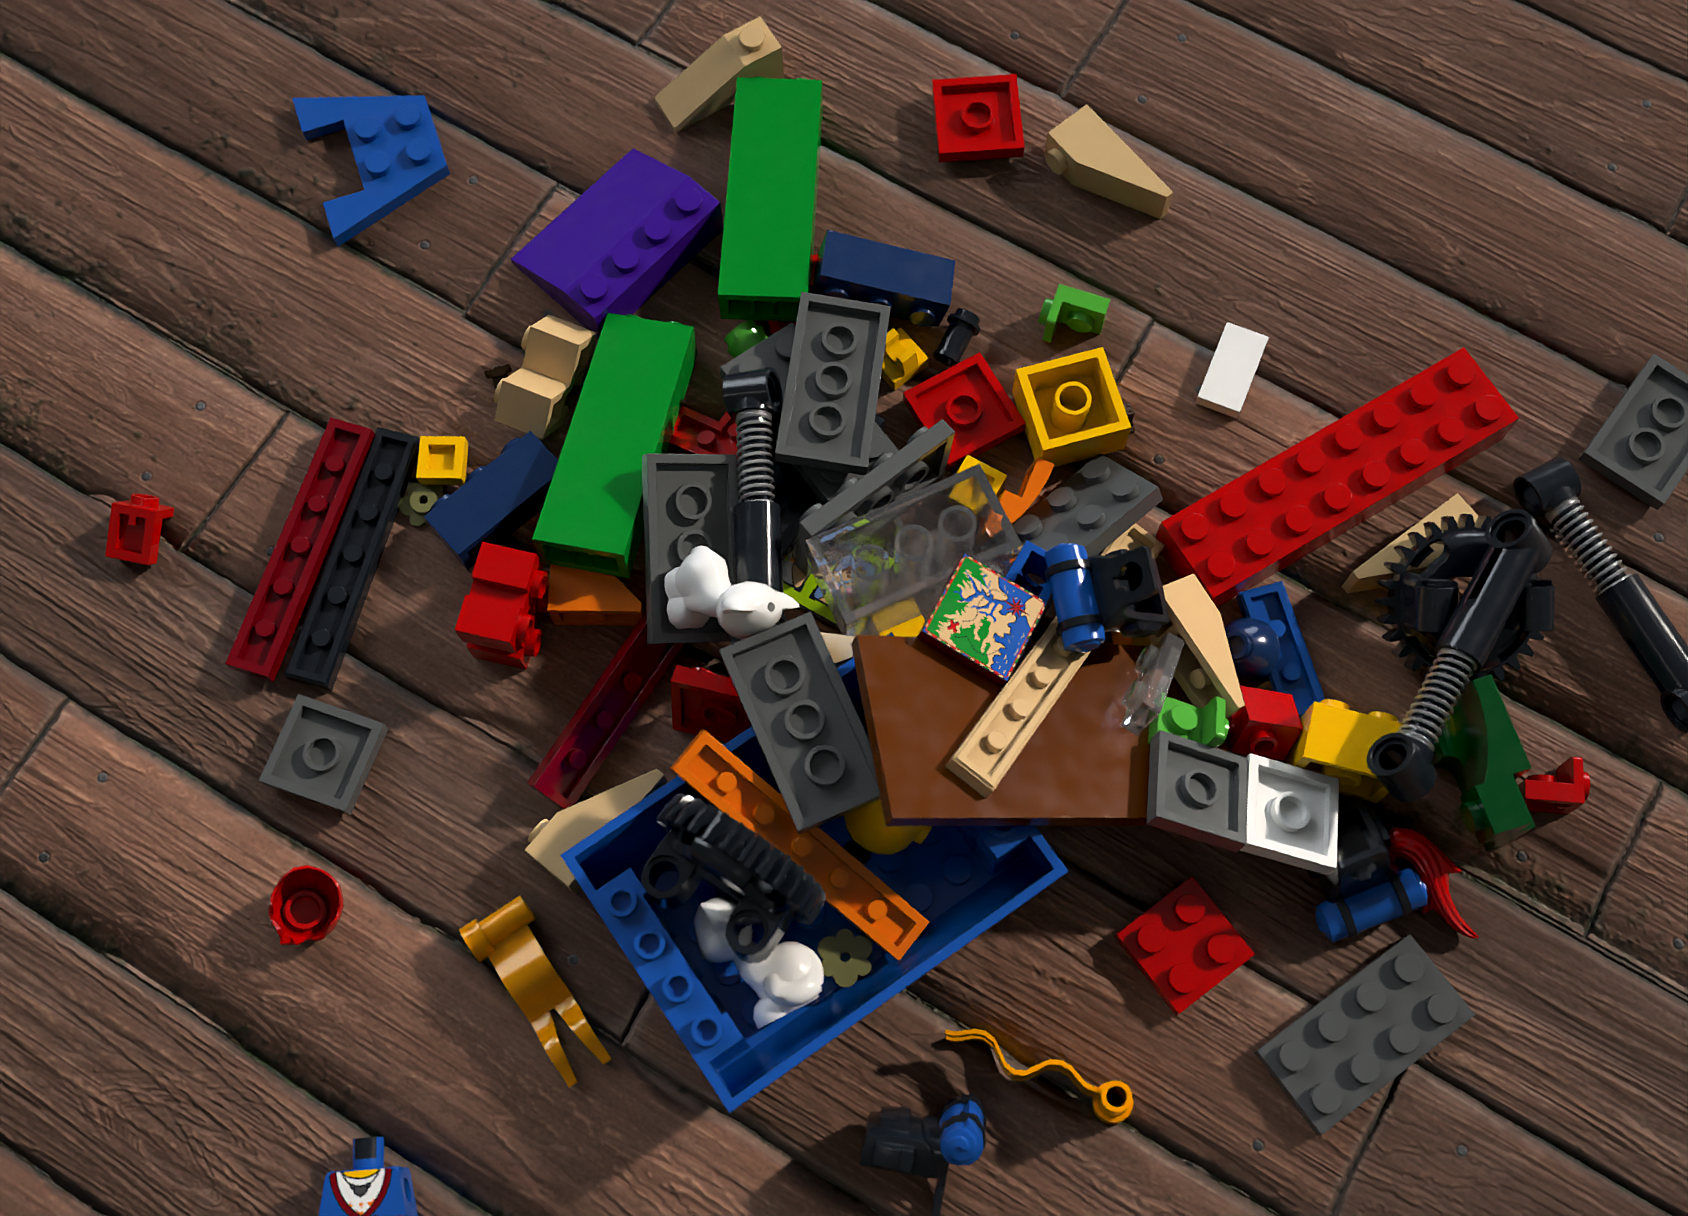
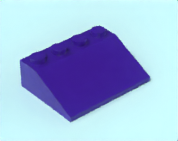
[511,148,724,339]

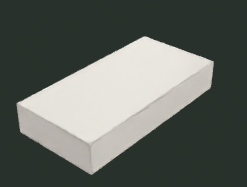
[1195,322,1269,418]

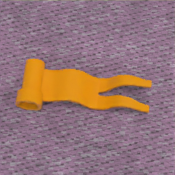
[459,895,612,1088]
[945,1029,1133,1124]

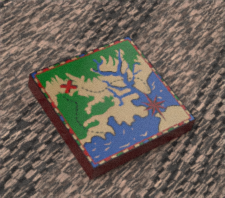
[917,552,1048,687]

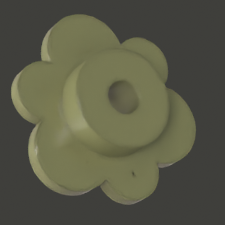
[398,483,447,528]
[818,929,872,988]

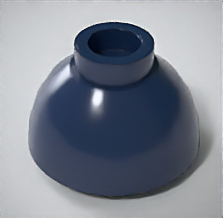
[1224,618,1280,683]

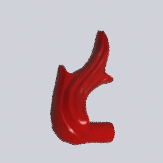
[1388,828,1479,939]

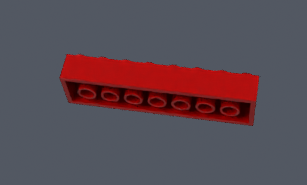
[1155,347,1519,608]

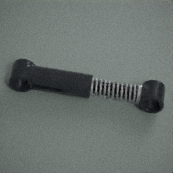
[723,367,787,645]
[1513,457,1688,733]
[1366,509,1553,802]

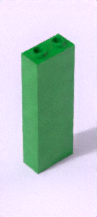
[718,77,823,322]
[532,313,698,578]

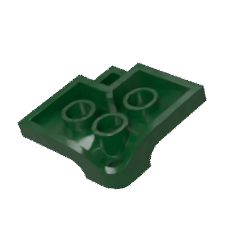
[1431,674,1535,852]

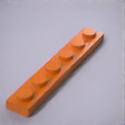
[669,730,929,961]

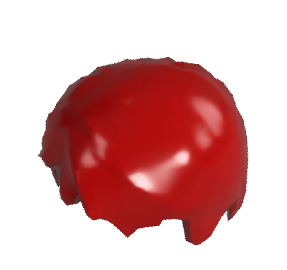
[268,865,344,945]

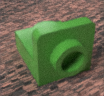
[1038,284,1110,343]
[1148,694,1229,748]

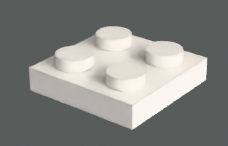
[1240,753,1339,875]

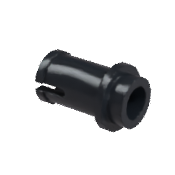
[933,308,980,367]

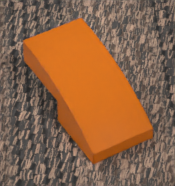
[978,457,1055,545]

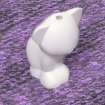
[664,545,799,640]
[693,897,823,1028]

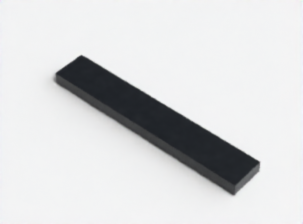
[284,427,420,691]

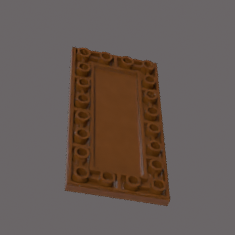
[851,635,1232,826]

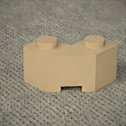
[494,315,597,439]

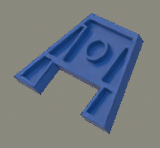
[292,95,450,247]

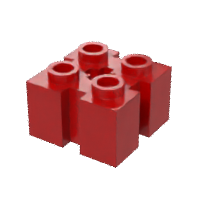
[454,542,549,670]

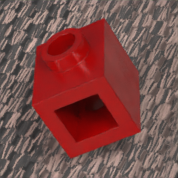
[1227,686,1303,761]

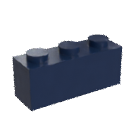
[812,230,956,327]
[424,430,558,570]

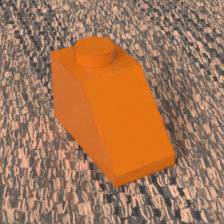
[547,564,645,626]

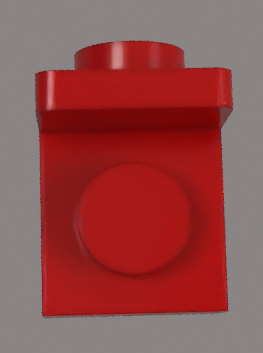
[105,494,174,565]
[1518,757,1590,815]

